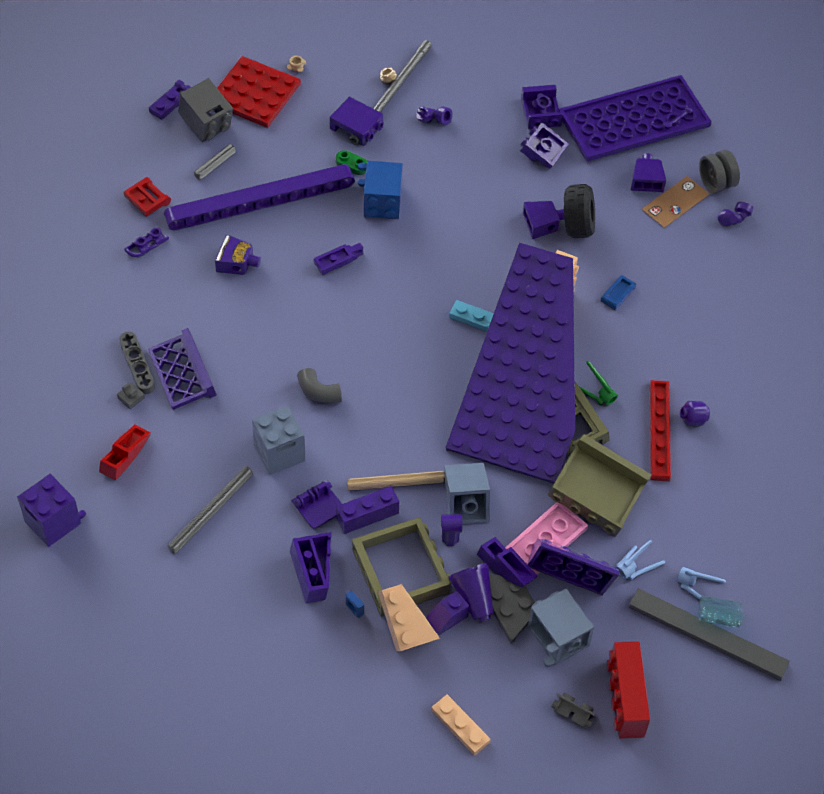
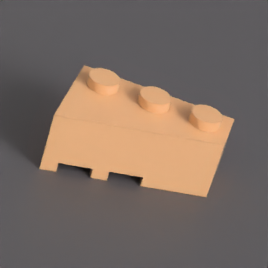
[378,584,440,652]

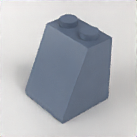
[444,463,490,524]

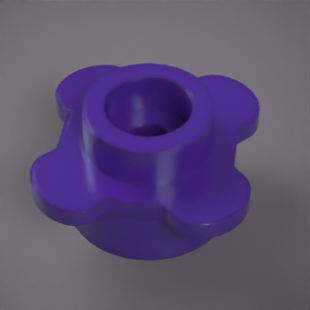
[532,93,552,113]

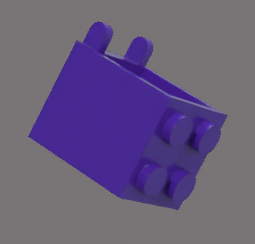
[17,473,86,547]

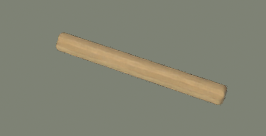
[347,471,445,490]

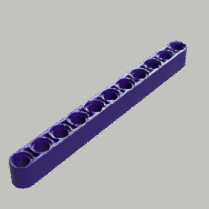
[164,164,355,231]

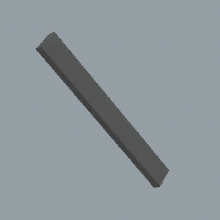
[629,588,790,681]

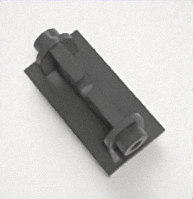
[552,693,597,728]

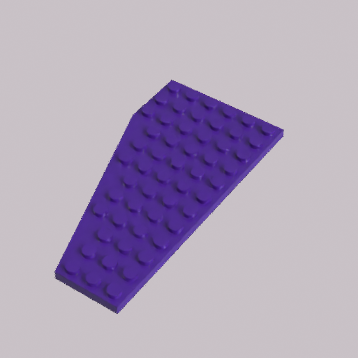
[445,242,575,484]

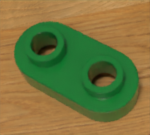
[336,150,367,175]

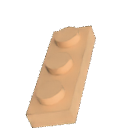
[431,694,491,756]

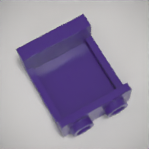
[521,85,563,129]
[329,96,384,146]

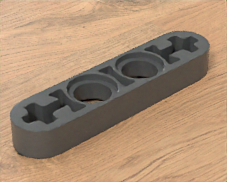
[119,332,155,394]

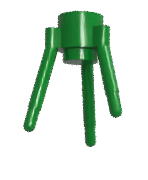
[579,361,618,406]

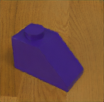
[426,591,469,636]

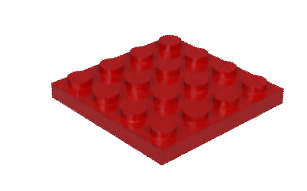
[217,56,301,128]

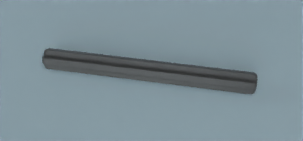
[168,466,253,553]

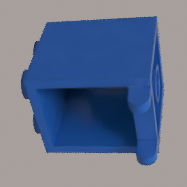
[358,161,403,219]

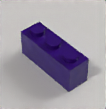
[336,486,400,534]

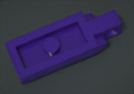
[313,242,364,275]

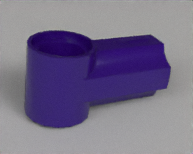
[441,514,462,546]

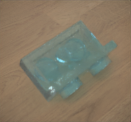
[699,596,744,627]

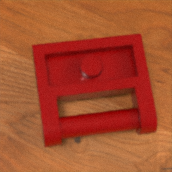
[124,177,171,217]

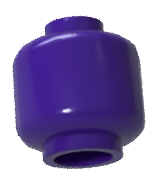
[680,401,710,426]

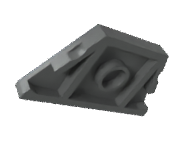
[489,575,535,644]

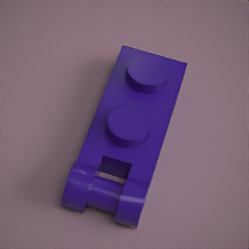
[149,80,191,120]

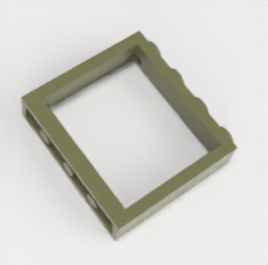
[352,517,451,617]

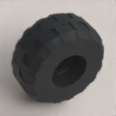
[564,184,595,238]

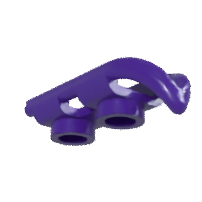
[124,227,169,257]

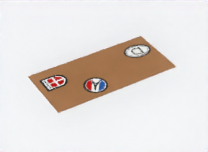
[642,176,710,228]

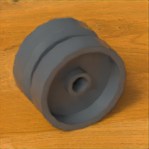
[699,150,740,193]

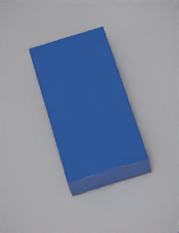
[600,275,636,310]

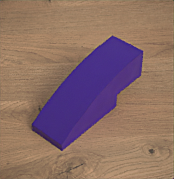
[476,537,538,587]

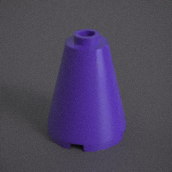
[448,563,494,623]

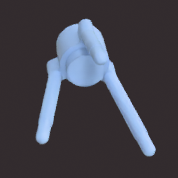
[615,540,665,580]
[677,567,726,604]

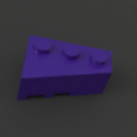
[289,532,332,603]

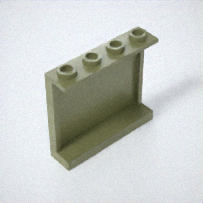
[548,434,652,536]

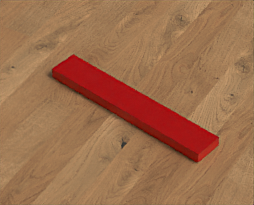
[650,380,671,482]

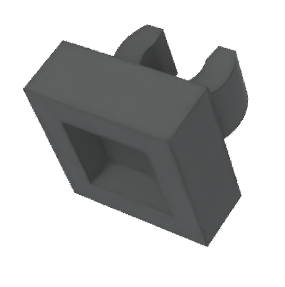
[117,383,145,409]

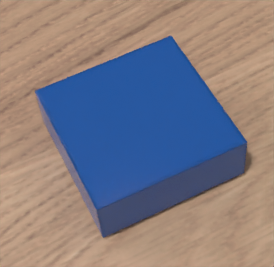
[346,590,365,618]

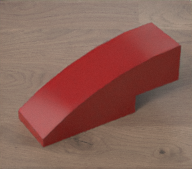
[99,424,151,480]

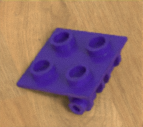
[291,480,342,529]

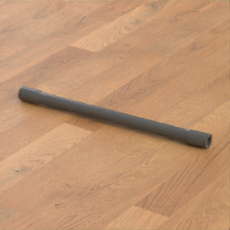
[349,40,432,145]

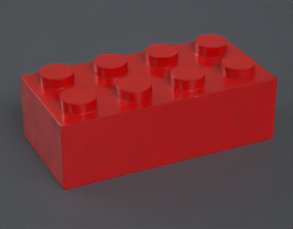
[607,641,650,739]

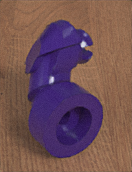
[416,106,453,125]
[717,201,754,226]

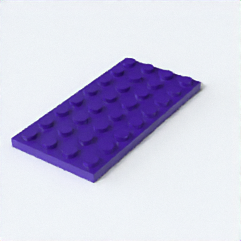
[559,75,712,162]

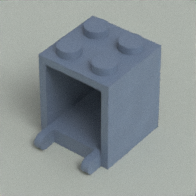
[252,406,305,475]
[528,588,594,667]

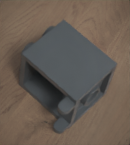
[178,78,233,142]

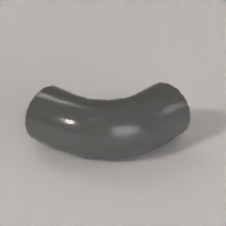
[297,368,342,403]

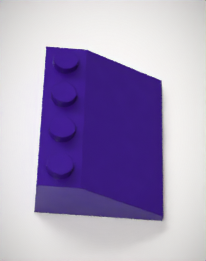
[527,539,620,595]

